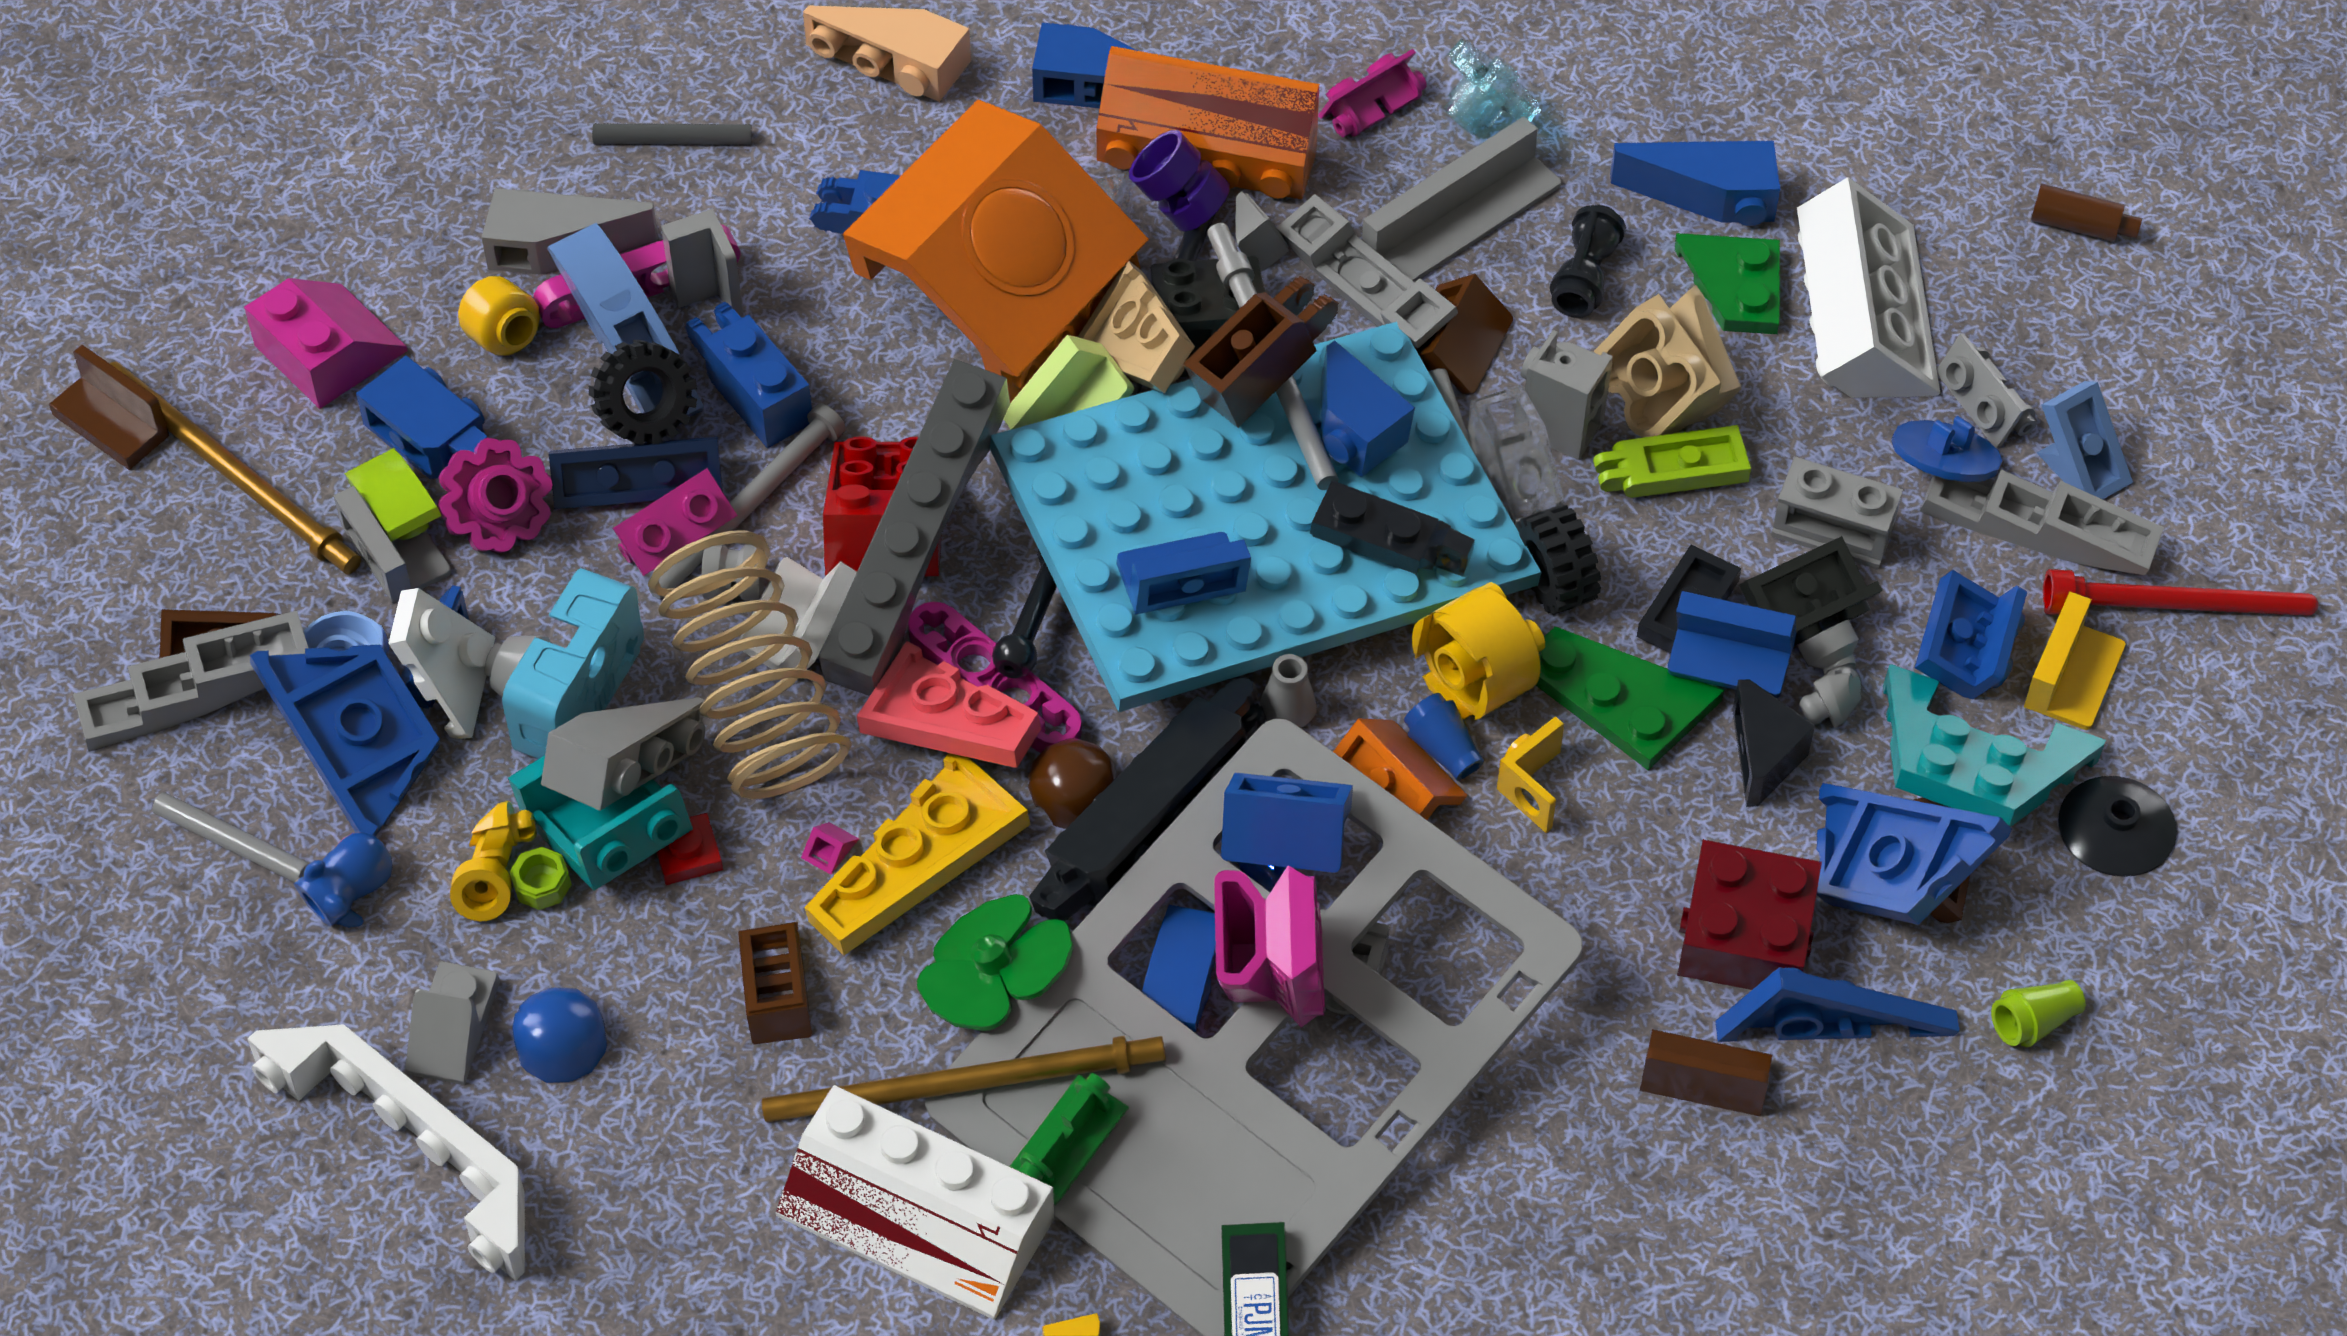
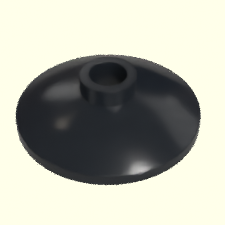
[2058,776,2177,877]

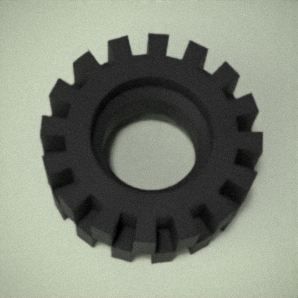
[589,340,697,445]

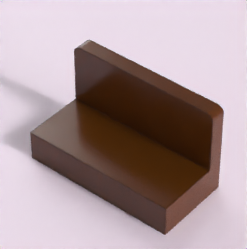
[1415,274,1513,395]
[49,345,170,470]
[1640,1029,1772,1116]

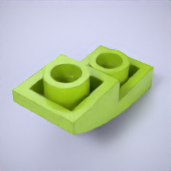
[344,448,442,542]

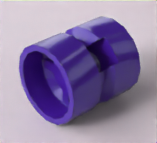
[1129,130,1230,231]

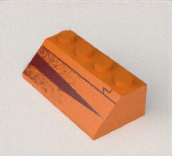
[1096,46,1320,200]

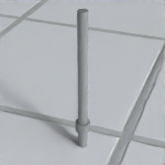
[1207,223,1339,490]

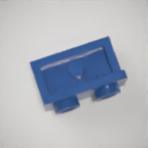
[1914,570,2027,699]

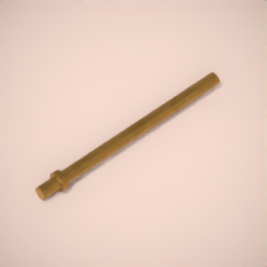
[109,361,361,575]
[762,1036,1166,1122]

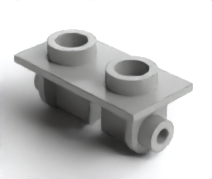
[1937,333,2037,448]

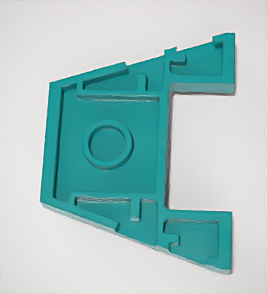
[1883,664,2106,827]

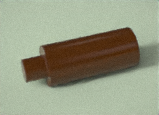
[2031,183,2143,243]

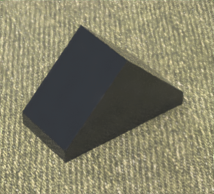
[1732,679,1815,807]

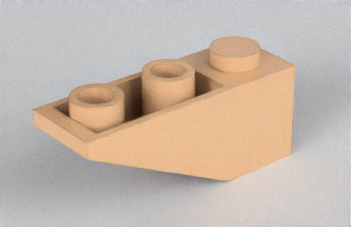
[803,5,971,102]

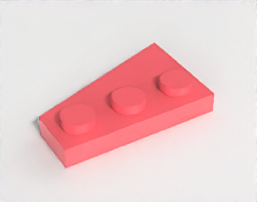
[856,641,1041,768]

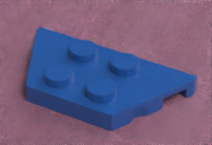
[250,644,440,837]
[1816,783,2012,925]

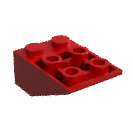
[823,436,942,576]

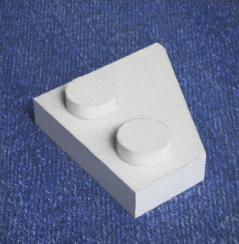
[389,588,495,739]

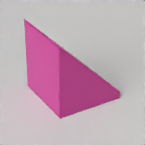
[801,822,859,875]

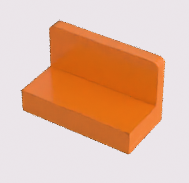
[1333,718,1467,820]

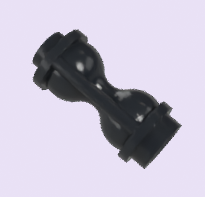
[1550,205,1626,318]

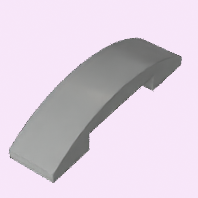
[1276,194,1458,348]

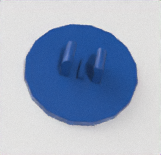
[1891,416,2002,482]

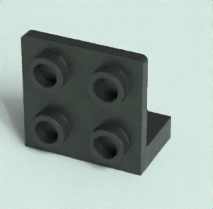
[1150,256,1265,377]

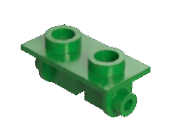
[1009,1073,1129,1206]

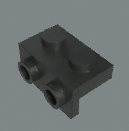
[1739,536,1883,647]

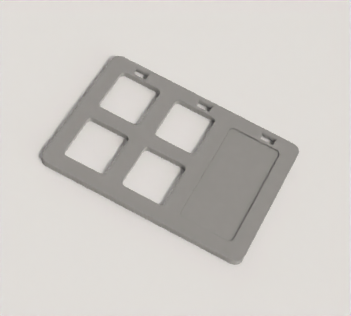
[925,719,1583,1336]

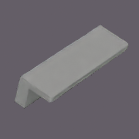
[1362,116,1561,282]

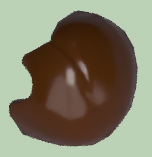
[1028,738,1118,829]

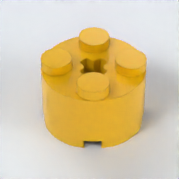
[1412,582,1545,720]

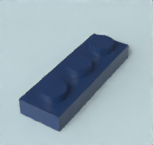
[549,436,723,509]

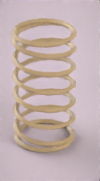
[647,530,852,799]

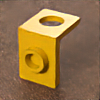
[1497,716,1564,833]

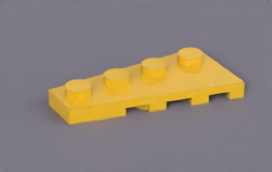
[805,753,1031,955]

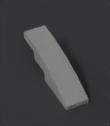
[1919,469,2164,575]
[73,611,309,751]

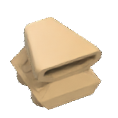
[1593,285,1742,437]

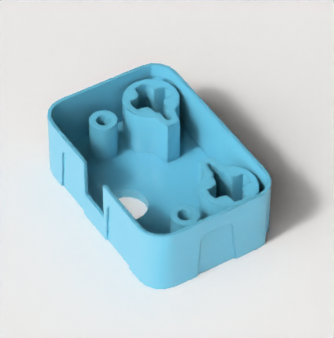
[502,568,644,759]

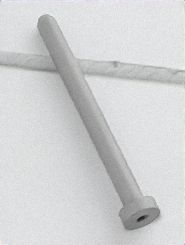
[649,403,846,599]

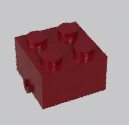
[1677,839,1822,990]

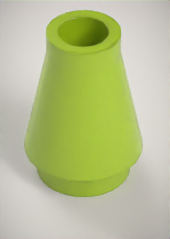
[1991,979,2086,1047]

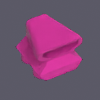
[1214,865,1325,1028]

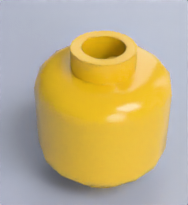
[458,276,540,356]

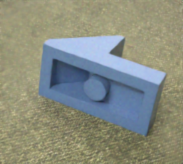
[2037,381,2133,499]

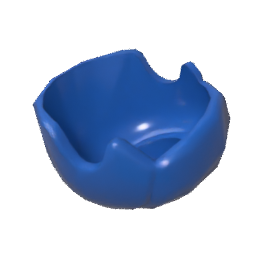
[512,987,607,1083]

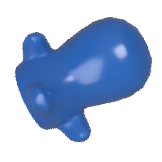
[293,832,393,928]

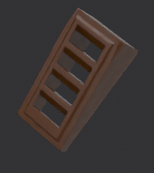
[738,922,812,1045]

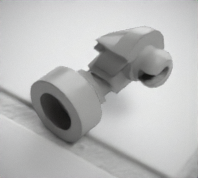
[1797,620,1861,728]

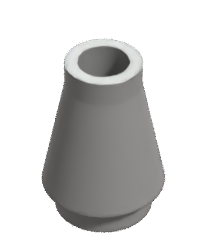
[1259,654,1317,728]

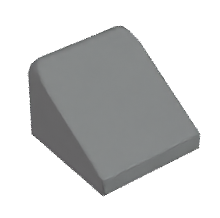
[1236,192,1289,271]

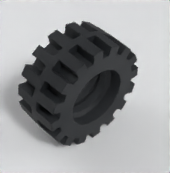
[1516,504,1601,615]

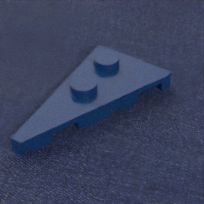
[1715,967,1960,1042]

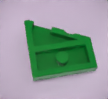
[1674,233,1780,335]

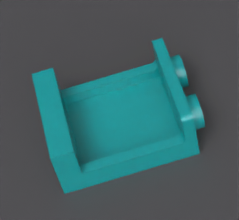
[508,755,693,891]

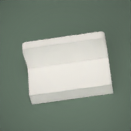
[739,557,857,670]

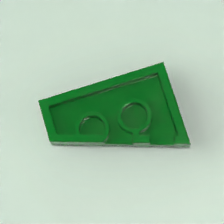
[1536,626,1724,770]

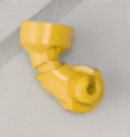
[450,801,537,921]

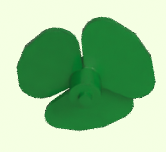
[917,894,1074,1031]

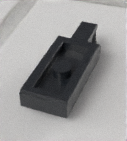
[1310,480,1475,576]

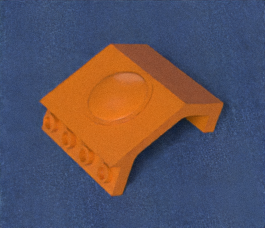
[843,99,1149,403]

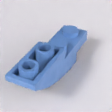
[547,222,704,417]

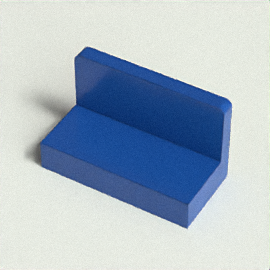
[1116,532,1251,615]
[1668,591,1796,698]
[1221,772,1353,873]

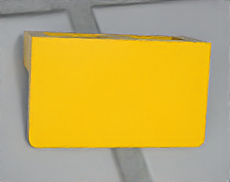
[2024,592,2126,730]

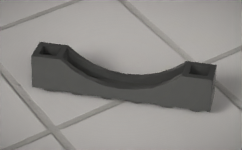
[819,359,1010,696]

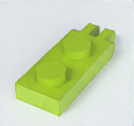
[1593,425,1751,498]

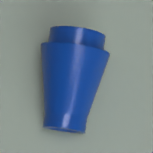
[1404,693,1485,781]

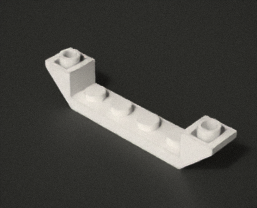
[247,1024,525,1281]

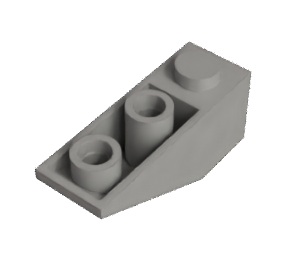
[482,188,659,275]
[541,697,706,811]

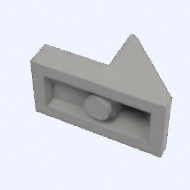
[405,961,500,1085]

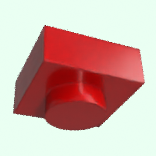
[656,812,723,885]

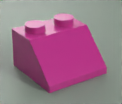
[244,278,408,409]

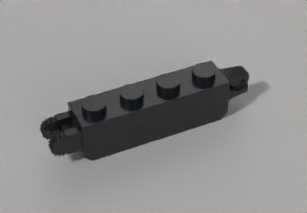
[1029,677,1267,922]

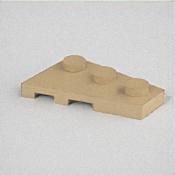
[1078,261,1195,393]

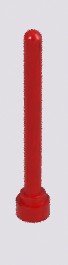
[2043,569,2319,616]

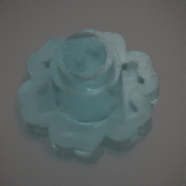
[1444,38,1541,136]

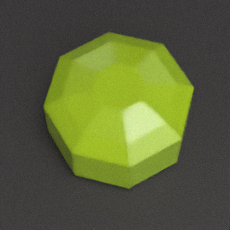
[509,847,572,910]

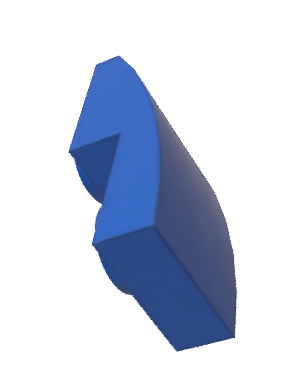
[1142,905,1216,1032]

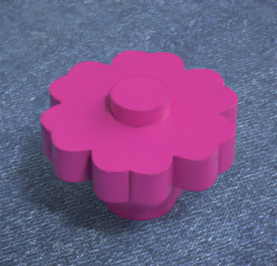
[437,438,553,553]

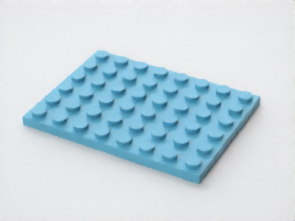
[990,322,1541,712]

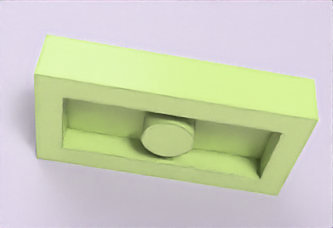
[1003,335,1134,429]

